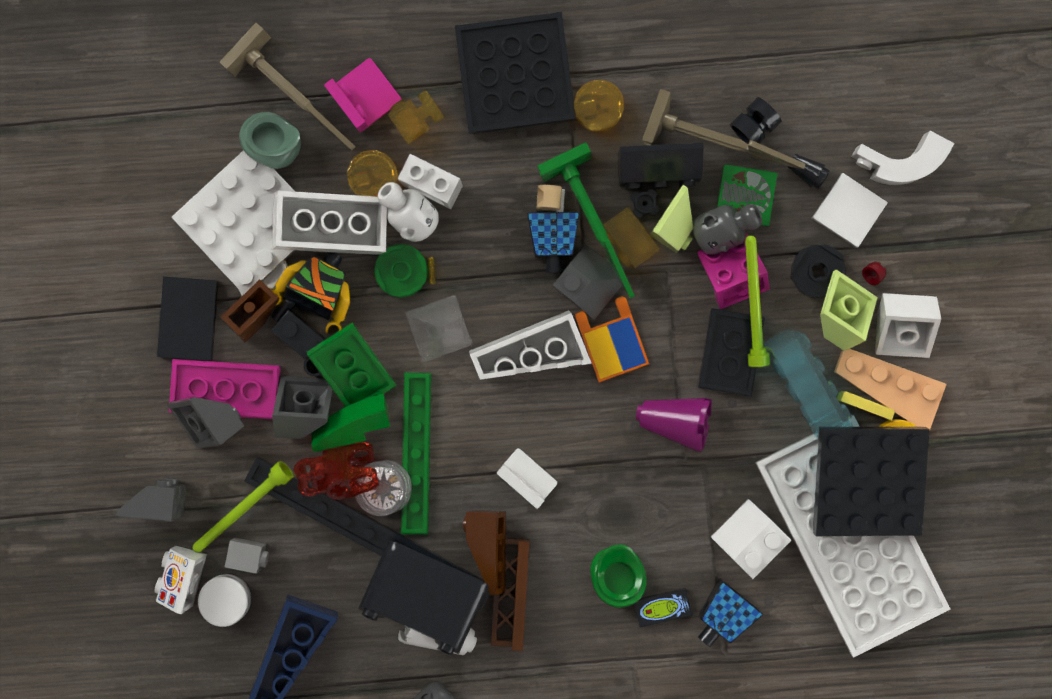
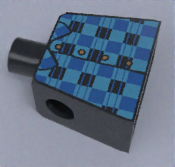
[528,212,579,273]
[698,578,763,647]

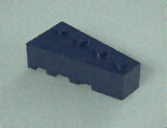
[249,594,338,699]

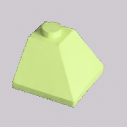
[649,185,693,253]
[820,270,878,351]

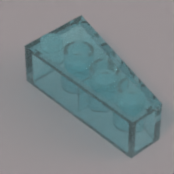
[763,328,852,440]

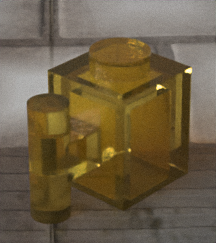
[388,90,445,144]

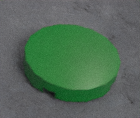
[374,244,428,298]

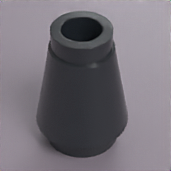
[788,154,830,189]

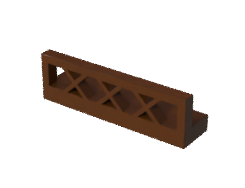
[491,538,530,651]

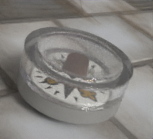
[354,460,412,516]

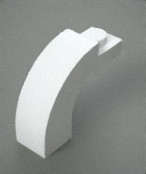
[851,131,954,185]

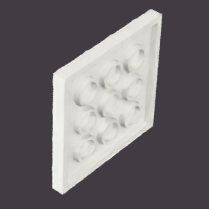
[172,150,296,294]

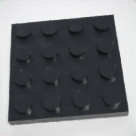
[455,12,576,134]
[813,427,930,537]

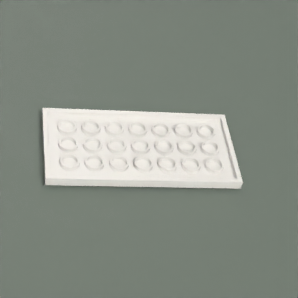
[755,415,950,658]

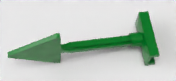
[537,142,635,299]

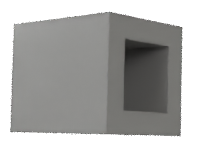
[225,538,269,574]

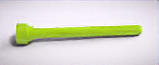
[745,236,770,367]
[192,461,294,553]

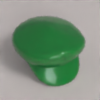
[590,544,647,608]

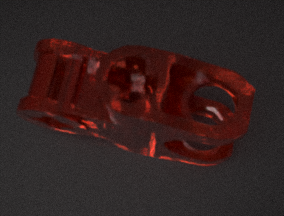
[293,442,379,500]

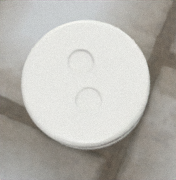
[198,574,251,627]

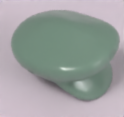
[239,112,301,169]

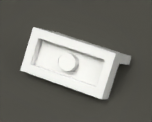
[497,448,557,509]

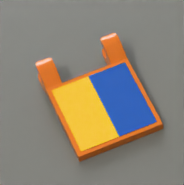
[575,296,649,382]

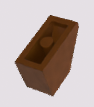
[221,279,279,343]

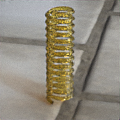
[427,256,437,284]

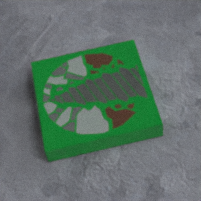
[717,164,777,227]

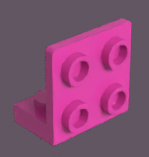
[324,58,402,133]
[697,232,770,309]

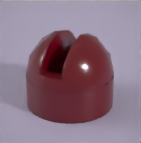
[862,261,887,285]

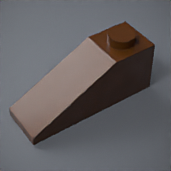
[463,510,506,595]

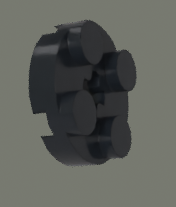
[791,244,846,298]

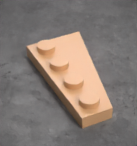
[834,349,947,429]

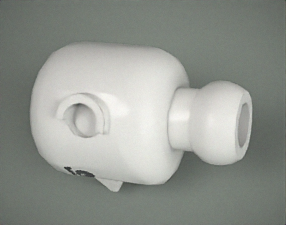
[378,182,439,242]

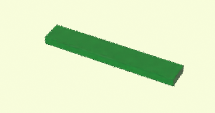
[401,372,432,535]

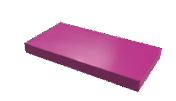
[169,359,281,419]

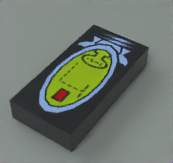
[634,588,692,627]

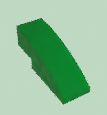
[311,394,390,452]

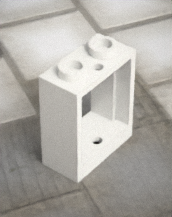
[398,154,463,209]

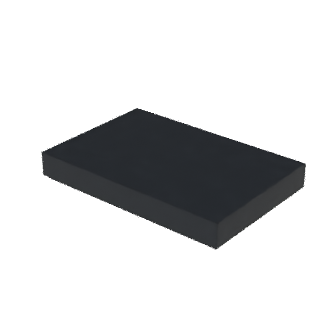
[157,276,219,361]
[698,308,765,397]

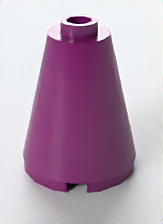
[636,398,712,452]

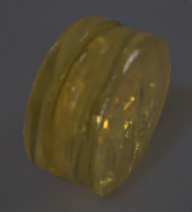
[574,80,624,132]
[347,150,399,197]

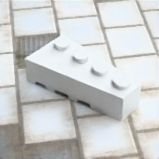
[469,310,592,380]

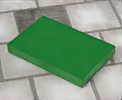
[307,322,396,407]

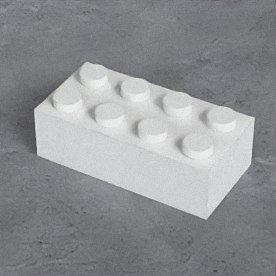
[272,191,387,255]

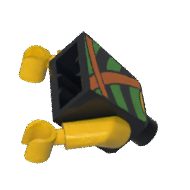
[272,252,350,333]

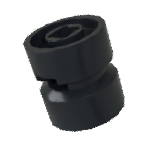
[730,97,782,144]

